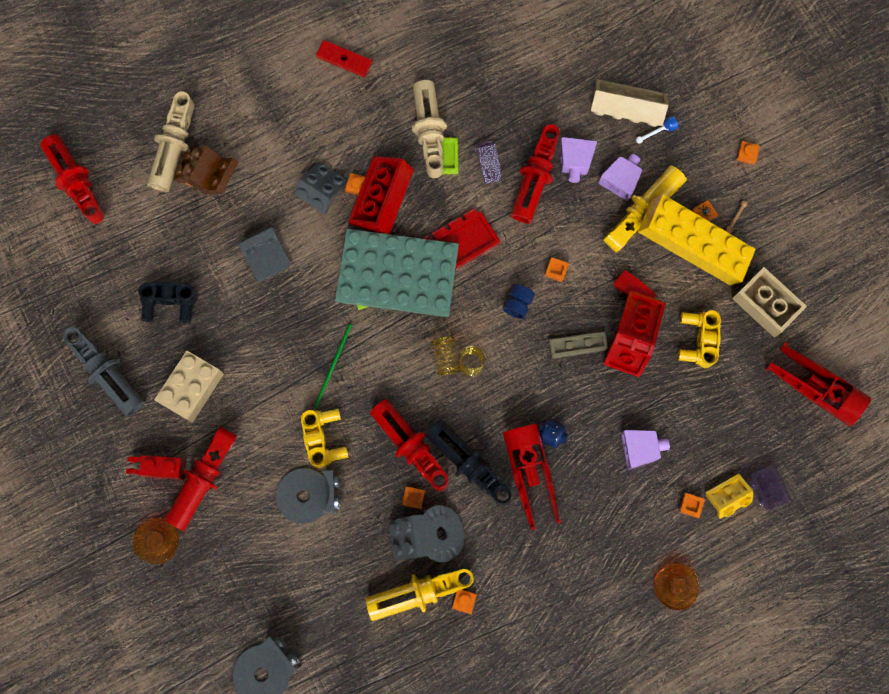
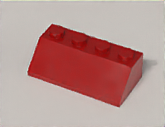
[348,156,414,234]

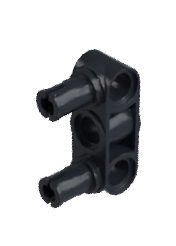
[138,282,198,323]

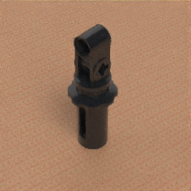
[425,419,512,506]

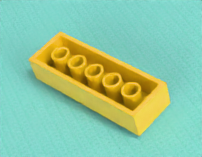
[638,194,755,285]

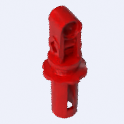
[510,124,560,224]
[40,135,104,224]
[370,399,449,491]
[163,426,237,531]

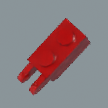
[126,455,186,480]

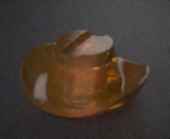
[133,518,179,564]
[654,563,699,611]

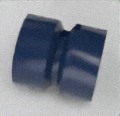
[502,284,535,319]

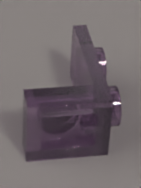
[474,141,502,184]

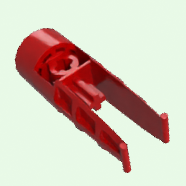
[765,342,872,427]
[502,423,561,530]

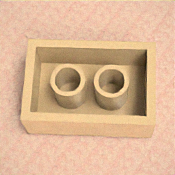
[732,267,807,338]
[154,350,224,423]

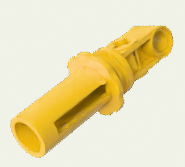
[602,165,687,253]
[365,569,474,621]

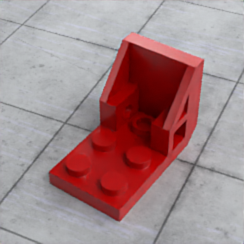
[603,290,666,378]

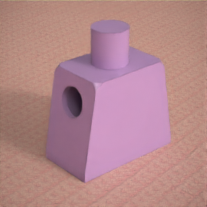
[559,137,597,183]
[598,154,642,201]
[621,430,670,470]

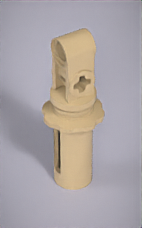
[412,80,447,178]
[147,91,195,192]

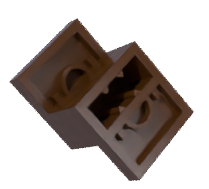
[173,146,238,195]

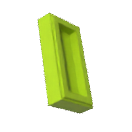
[441,138,458,174]

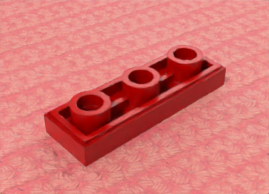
[316,40,373,78]

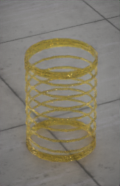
[431,336,461,375]
[460,346,485,377]

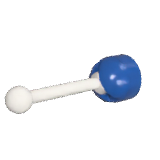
[636,115,679,144]

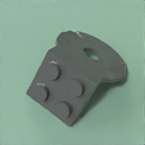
[276,468,341,524]
[389,505,464,562]
[233,635,301,694]

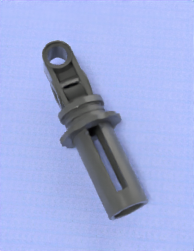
[63,327,145,417]

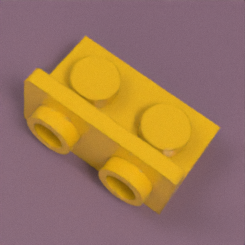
[706,474,753,519]

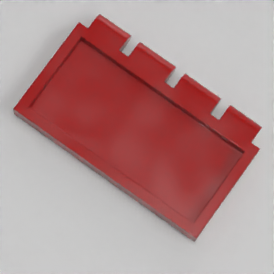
[422,208,501,270]

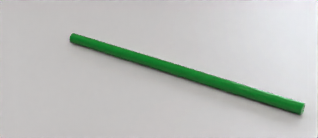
[313,324,352,409]

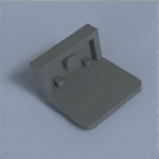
[295,163,348,215]
[238,227,291,282]

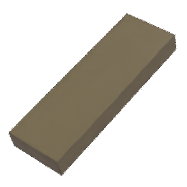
[548,331,608,359]

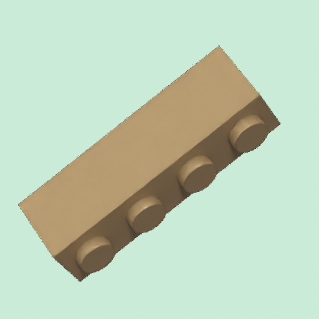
[591,79,668,127]

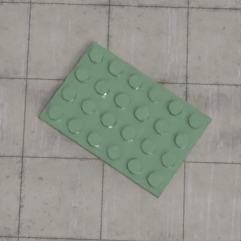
[335,229,459,317]

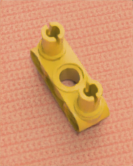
[678,310,721,368]
[301,409,349,468]

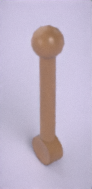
[725,200,748,234]

